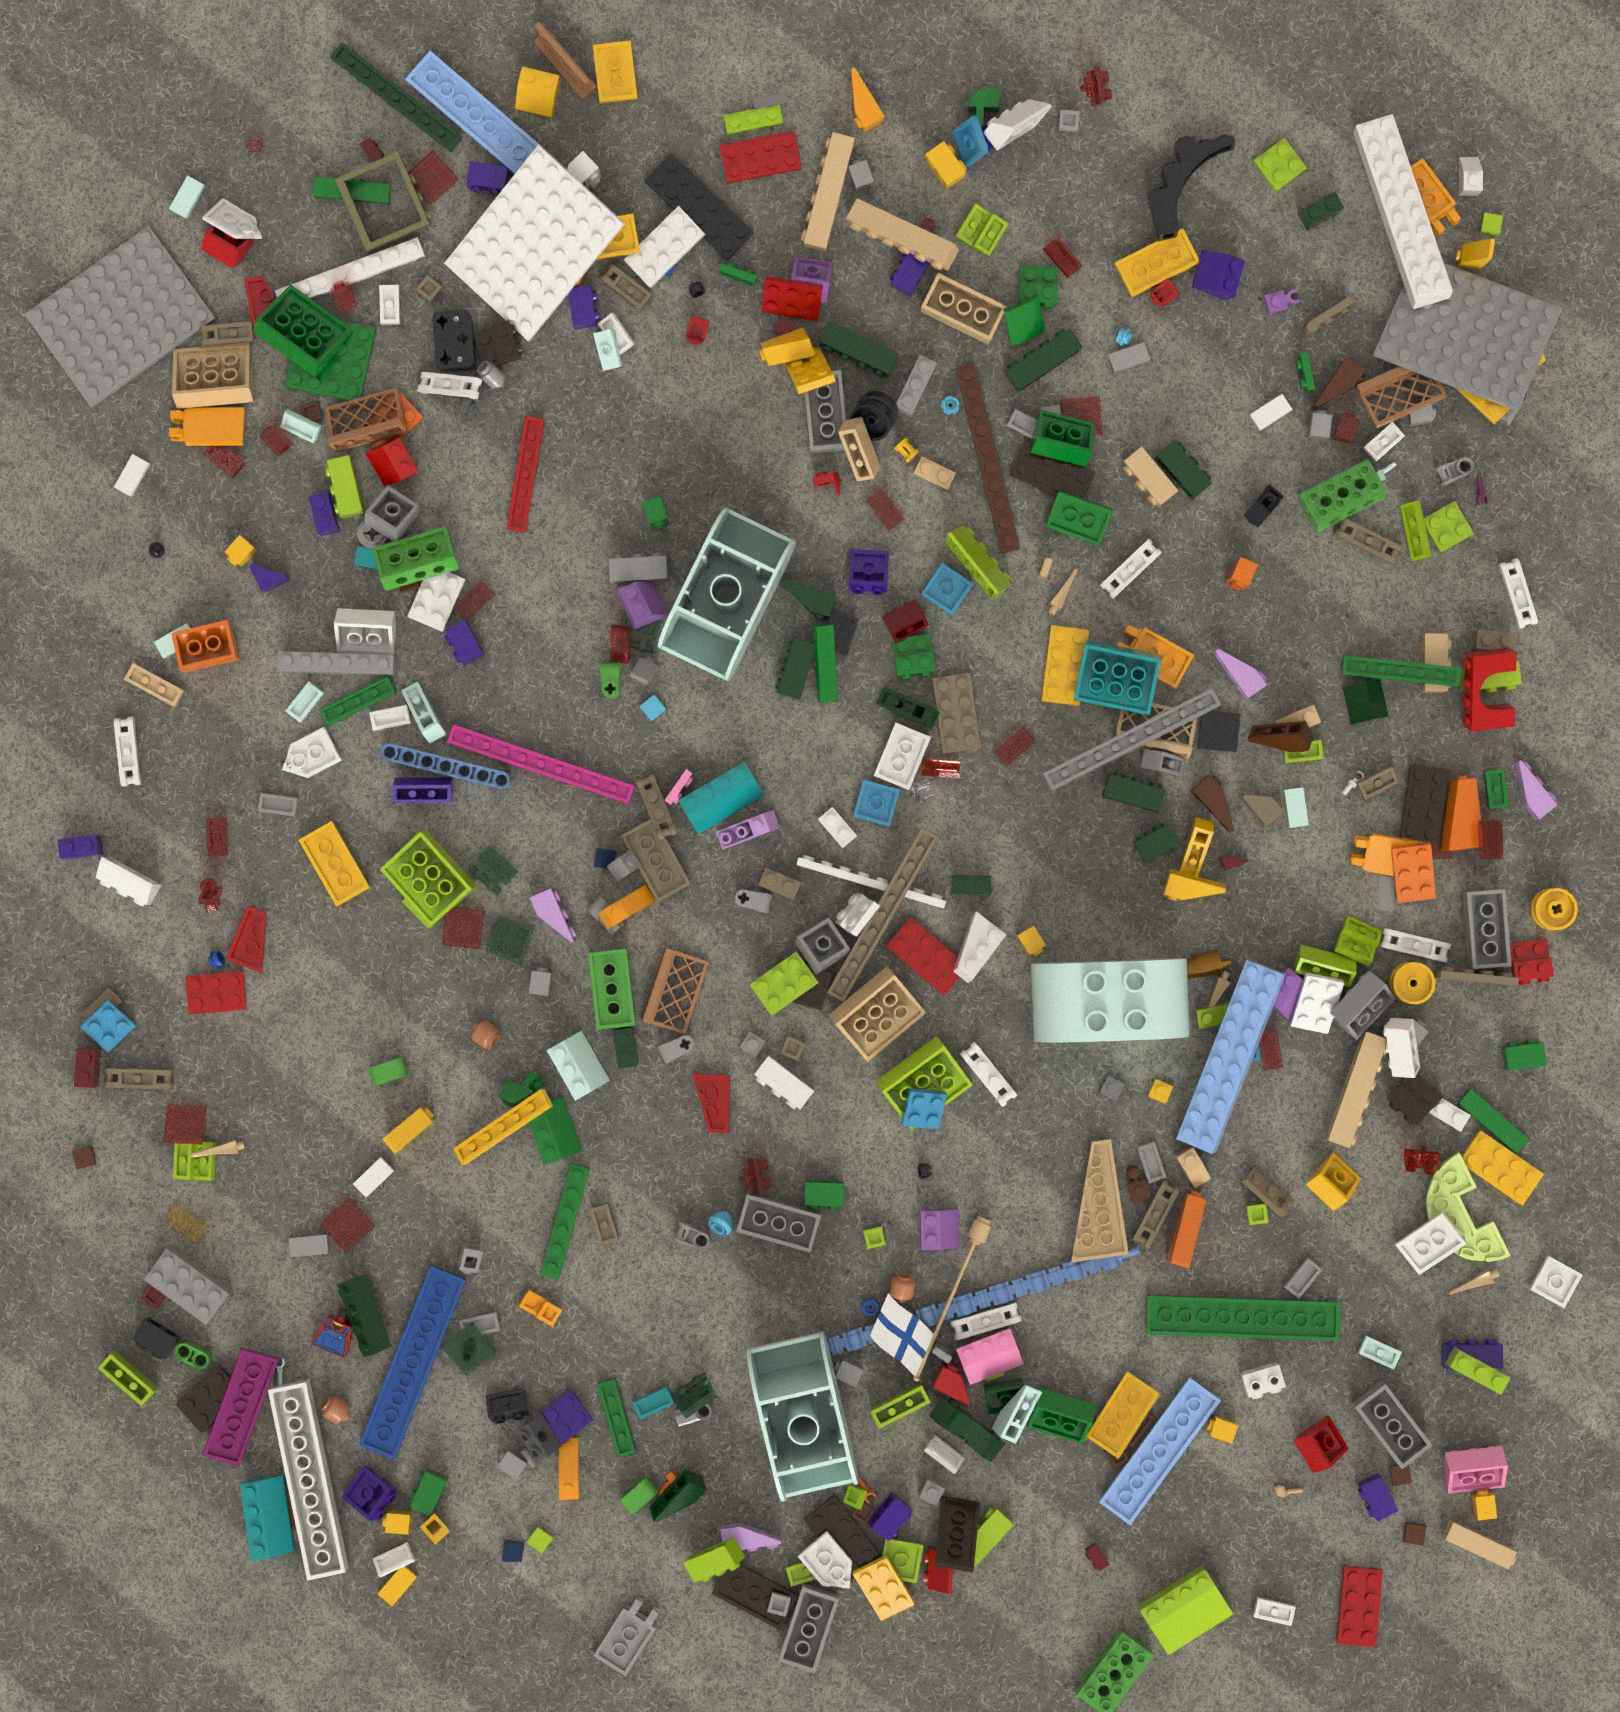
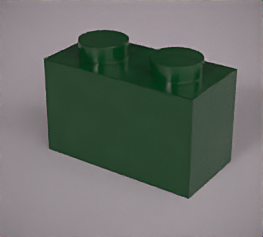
[1298,192,1344,231]
[1133,823,1179,863]
[952,875,992,895]
[613,1027,638,1069]

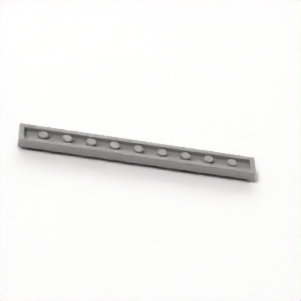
[1043,688,1221,792]

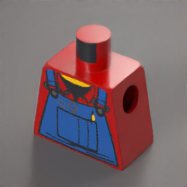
[311,1308,353,1358]

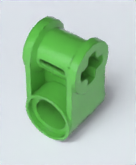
[600,662,621,699]

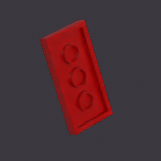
[720,131,802,184]
[886,917,960,995]
[1336,1565,1383,1648]

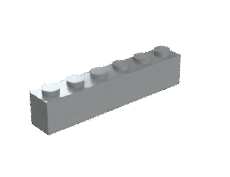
[277,651,397,676]

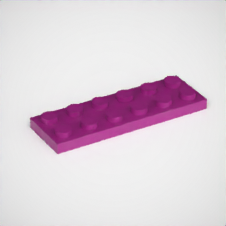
[202,1347,278,1466]

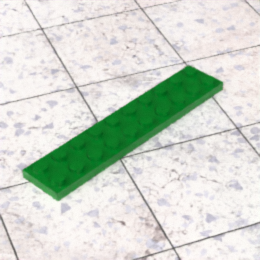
[1146,1295,1340,1341]

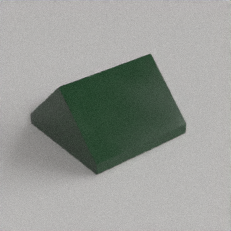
[1342,679,1388,725]
[983,1378,1024,1414]

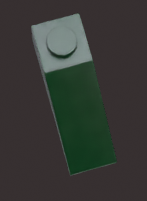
[780,578,836,621]
[876,687,940,730]
[649,1469,707,1523]

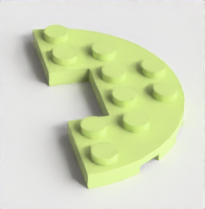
[1426,1152,1510,1262]

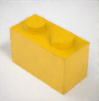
[925,141,966,190]

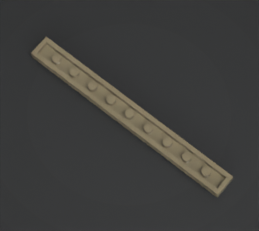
[827,827,939,1002]

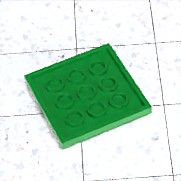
[285,321,376,401]

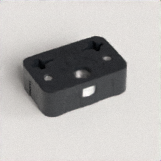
[432,310,477,372]

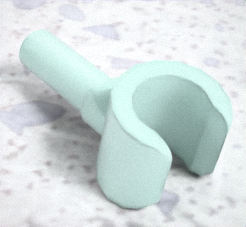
[1376,462,1396,482]
[276,1358,286,1385]

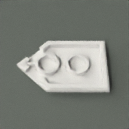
[202,198,262,239]
[282,727,342,778]
[797,1531,852,1589]

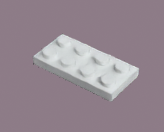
[624,206,706,288]

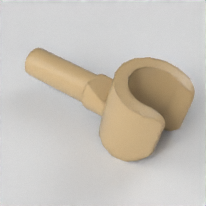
[1274,1484,1302,1498]

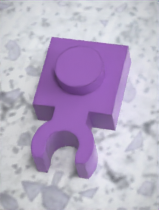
[1264,289,1300,315]

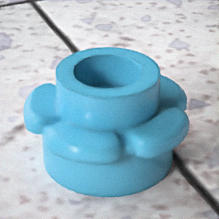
[1116,328,1132,346]
[941,396,960,415]

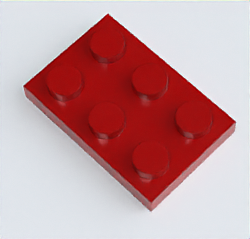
[761,276,823,322]
[185,971,247,1015]

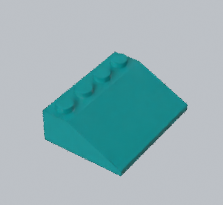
[1074,640,1162,715]

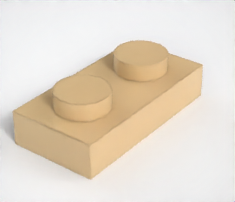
[913,456,956,491]

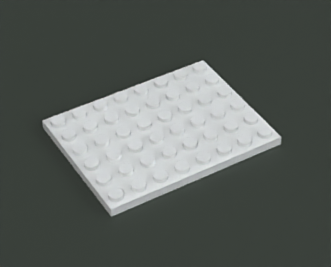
[444,145,625,341]

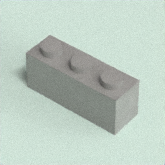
[896,355,937,418]
[609,553,668,584]

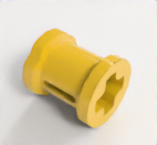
[894,437,919,463]

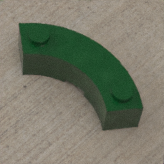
[929,1398,1005,1462]

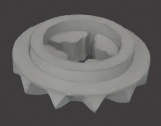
[357,520,387,549]

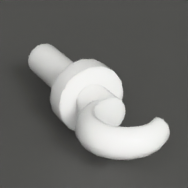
[1342,771,1364,795]

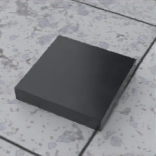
[1198,711,1241,753]

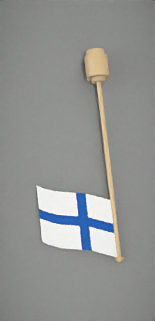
[870,1216,992,1382]

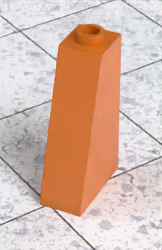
[1441,775,1485,852]
[1166,1190,1206,1268]

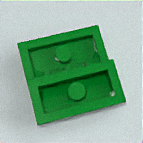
[1003,295,1045,346]

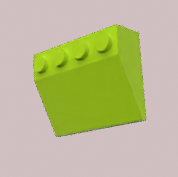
[945,525,1012,601]
[380,829,477,926]
[875,1036,973,1131]
[1137,1565,1233,1655]

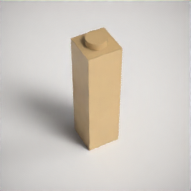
[1442,1519,1517,1570]

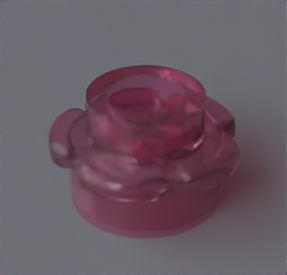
[245,139,264,152]

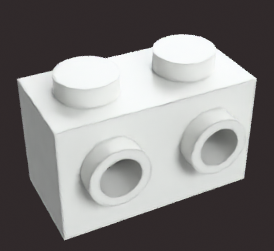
[1240,1362,1286,1399]

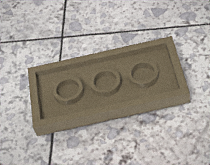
[932,673,981,754]
[621,820,691,903]
[1433,966,1519,986]

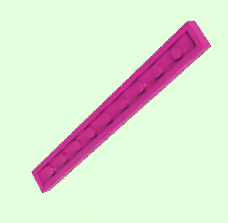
[447,724,635,804]

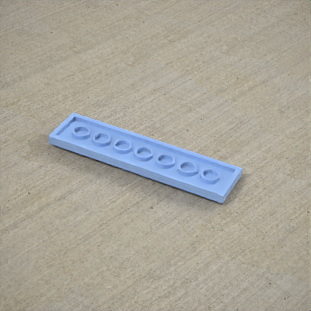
[405,51,539,175]
[1099,1377,1221,1525]

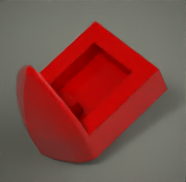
[1151,278,1180,307]
[686,316,710,345]
[813,471,841,496]

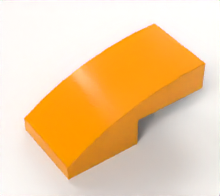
[518,1288,563,1327]

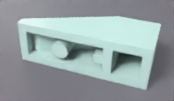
[401,681,446,743]
[992,1385,1042,1444]

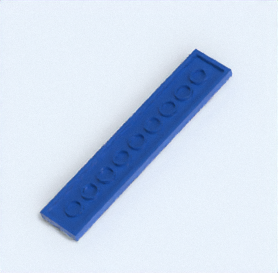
[359,1265,467,1460]

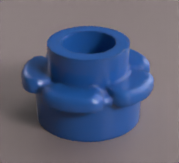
[208,951,225,969]
[861,1297,880,1317]

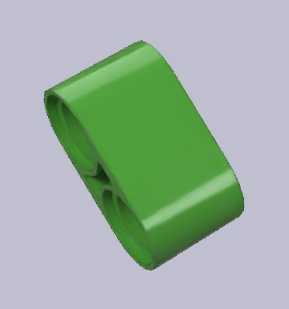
[368,1057,408,1086]
[174,1341,213,1369]
[619,1476,659,1515]

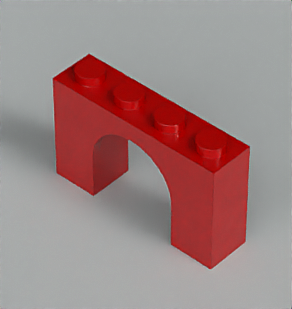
[1462,648,1517,732]

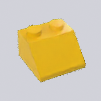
[515,66,561,118]
[1306,1152,1361,1211]

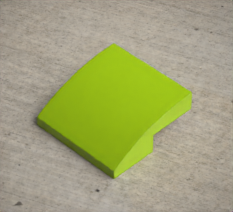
[954,203,1009,257]
[1334,915,1383,967]
[173,1140,216,1181]

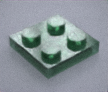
[485,916,535,965]

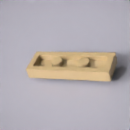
[124,663,184,707]

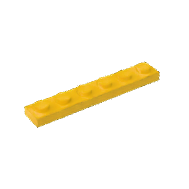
[453,1089,553,1165]

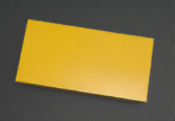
[378,1566,418,1606]

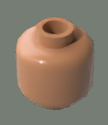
[471,1020,500,1049]
[889,1272,916,1303]
[320,1395,350,1424]

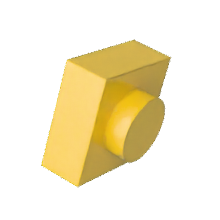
[1148,1079,1173,1104]

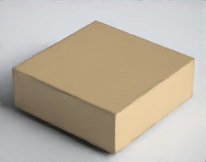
[1039,557,1053,579]

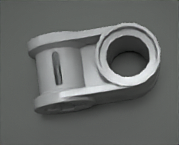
[1434,457,1474,487]
[734,890,772,914]
[657,1035,696,1064]
[673,1221,711,1250]

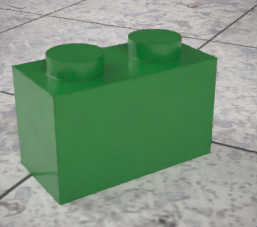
[642,496,669,531]
[1501,1039,1547,1071]
[805,1180,844,1210]
[409,1468,449,1516]

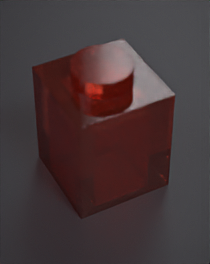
[330,280,357,313]
[1332,413,1360,444]
[260,424,293,457]

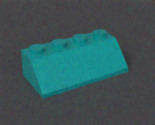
[678,762,764,834]
[240,1474,295,1561]

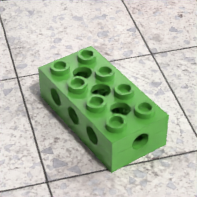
[1298,459,1387,533]
[372,526,459,591]
[588,948,636,1030]
[1075,1627,1154,1712]

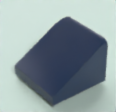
[594,848,616,869]
[502,1539,525,1562]

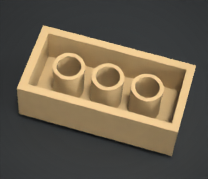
[920,273,1007,345]

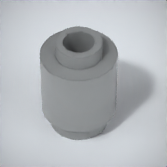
[477,361,505,389]

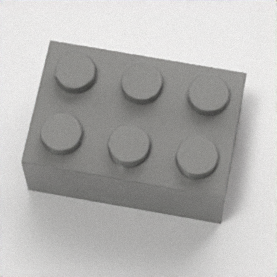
[1330,971,1396,1040]

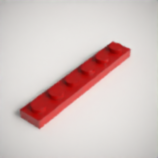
[506,416,545,533]

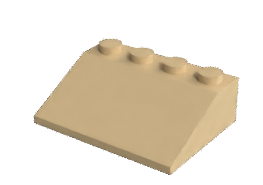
[172,342,254,409]
[828,966,926,1062]

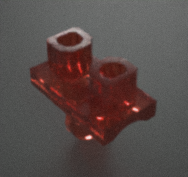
[1080,67,1112,107]
[198,878,223,912]
[1404,1145,1441,1175]
[739,1158,772,1194]

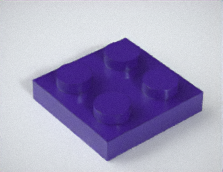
[541,1389,594,1444]

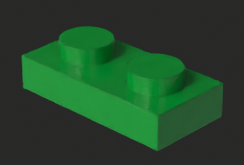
[719,262,758,287]
[1295,351,1315,393]
[1484,769,1509,809]

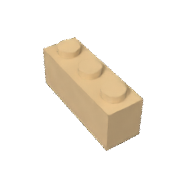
[838,417,881,481]
[1122,447,1178,508]
[1421,633,1451,693]

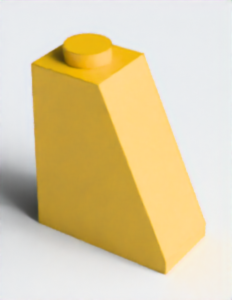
[759,327,815,366]
[383,1106,435,1154]

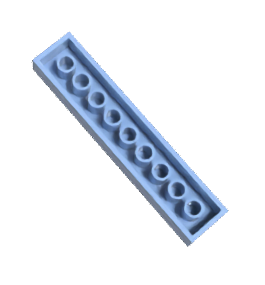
[1176,959,1286,1154]

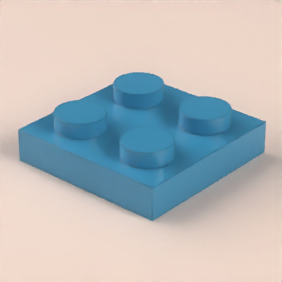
[952,116,989,167]
[921,563,974,616]
[853,780,900,827]
[80,999,136,1052]
[901,1088,947,1129]

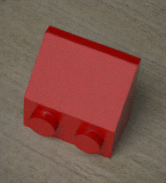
[201,226,255,269]
[365,435,418,487]
[932,1361,970,1405]
[1294,1416,1349,1473]
[924,1546,953,1594]

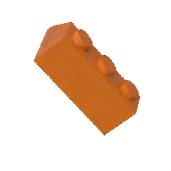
[171,620,240,673]

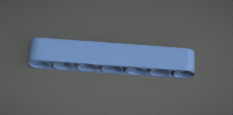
[381,743,512,789]

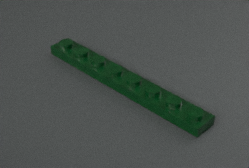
[330,42,463,153]

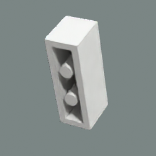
[1384,1018,1420,1078]
[754,1055,814,1110]

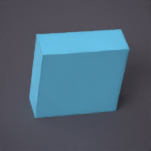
[639,695,666,721]

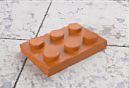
[356,391,424,448]
[1391,842,1436,903]

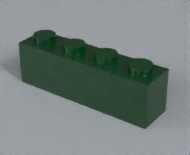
[820,321,899,378]
[1005,328,1083,393]
[337,1274,392,1357]

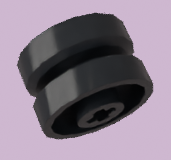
[850,391,899,441]

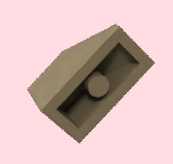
[1240,795,1284,827]

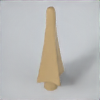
[1048,568,1078,616]
[1207,970,1231,1007]
[190,1140,244,1157]
[1449,1269,1499,1295]

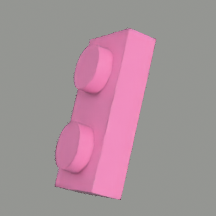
[664,769,693,805]

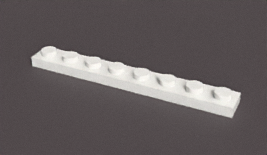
[275,237,425,299]
[796,855,946,909]

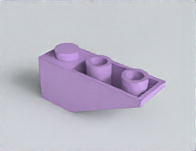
[1515,760,1557,820]
[716,810,780,849]
[530,888,576,942]
[720,1523,781,1552]

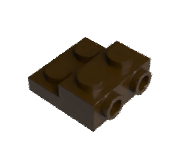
[473,320,523,367]
[1388,1074,1443,1125]

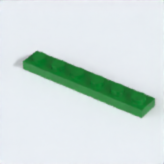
[1342,655,1462,687]
[540,1163,590,1280]

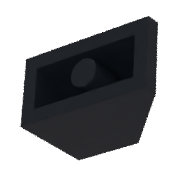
[1243,484,1284,527]

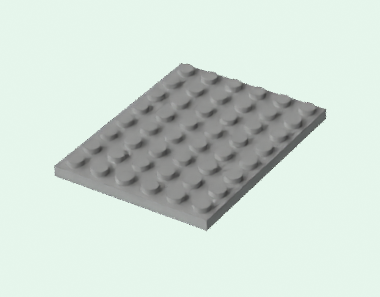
[24,226,216,408]
[1373,263,1562,412]

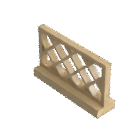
[1115,703,1197,759]

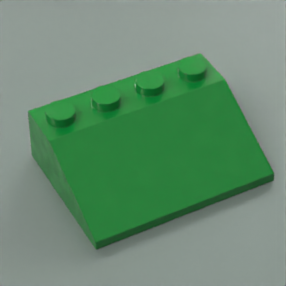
[253,284,352,377]

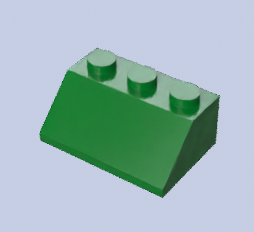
[1030,409,1095,467]
[529,1097,582,1165]
[1027,1387,1096,1444]

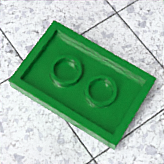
[1046,490,1113,546]

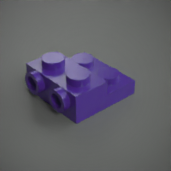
[848,549,889,595]
[342,1465,397,1521]

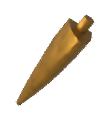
[1187,949,1232,979]

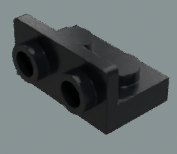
[486,1388,529,1424]

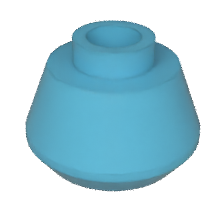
[708,1211,733,1236]

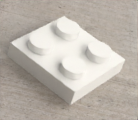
[1529,1255,1583,1308]

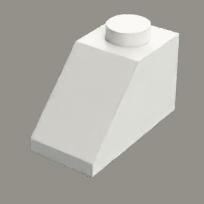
[1459,157,1483,196]

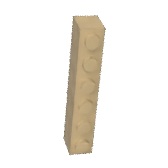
[801,132,855,253]
[846,198,959,271]
[1325,1031,1387,1148]

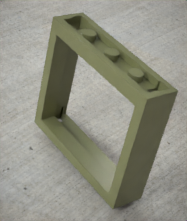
[335,152,432,252]

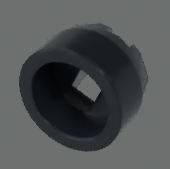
[689,282,705,298]
[149,542,165,558]
[918,1163,932,1179]

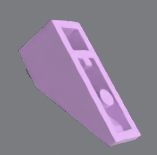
[1213,649,1267,700]

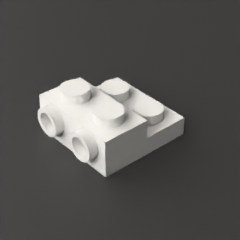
[835,892,880,937]

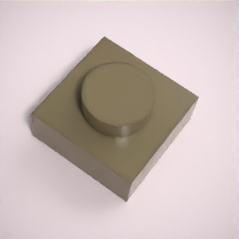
[415,275,443,303]
[780,1036,805,1061]

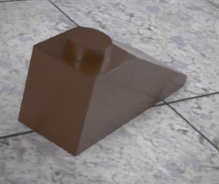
[1312,357,1366,410]
[1248,721,1313,752]
[1191,775,1234,833]

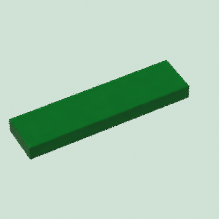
[312,177,391,204]
[813,624,838,703]
[319,675,397,727]
[1457,1089,1529,1154]
[597,1378,636,1458]

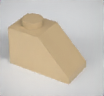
[1275,705,1321,727]
[1174,1146,1211,1189]

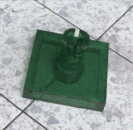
[442,1322,497,1375]

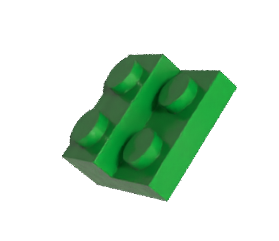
[1018,265,1059,309]
[892,634,935,680]

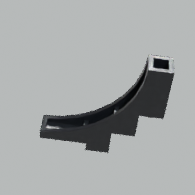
[1148,135,1235,241]

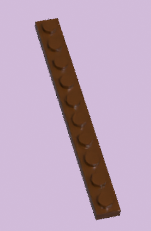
[956,364,1020,554]

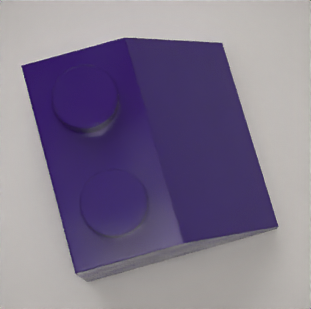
[1192,250,1245,300]

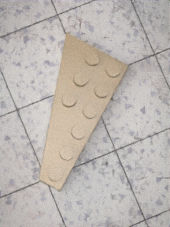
[1071,1139,1129,1263]

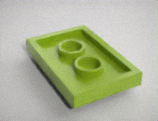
[749,951,819,1016]

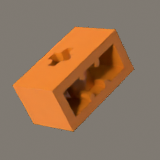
[1226,557,1258,591]

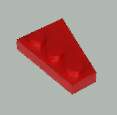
[244,276,275,337]
[226,906,267,973]
[692,1074,731,1133]

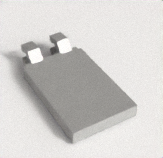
[593,1595,660,1676]

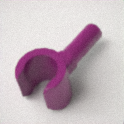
[1476,478,1489,505]

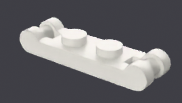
[417,372,482,399]
[1099,539,1162,599]
[1498,558,1538,629]
[114,716,142,787]
[1380,928,1451,963]
[960,1041,1017,1107]
[950,1302,1022,1340]

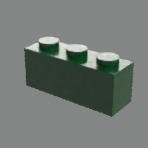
[1155,440,1212,501]
[775,638,815,700]
[1102,772,1165,813]

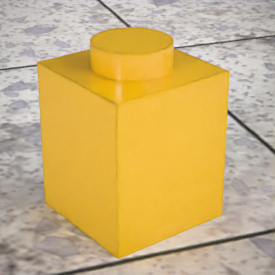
[225,535,257,567]
[1016,926,1046,956]
[1206,1415,1238,1444]
[1471,1489,1497,1520]
[383,1510,412,1535]
[420,1513,450,1545]

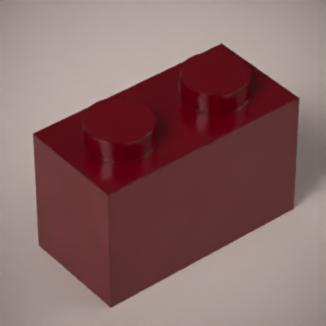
[882,599,929,644]
[74,1047,101,1088]

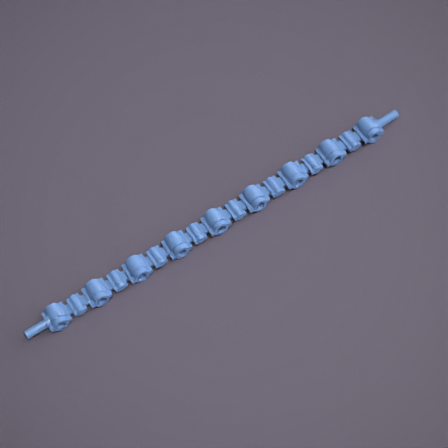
[827,1246,1140,1355]

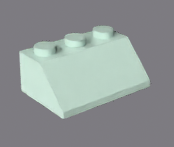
[547,1031,610,1101]

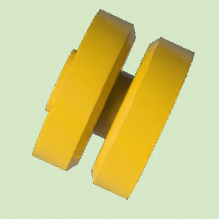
[1529,888,1578,930]
[1388,962,1435,1004]

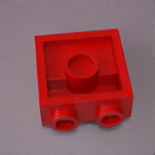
[1510,938,1554,985]

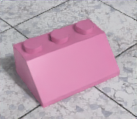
[956,1328,1024,1385]
[1443,1446,1508,1494]

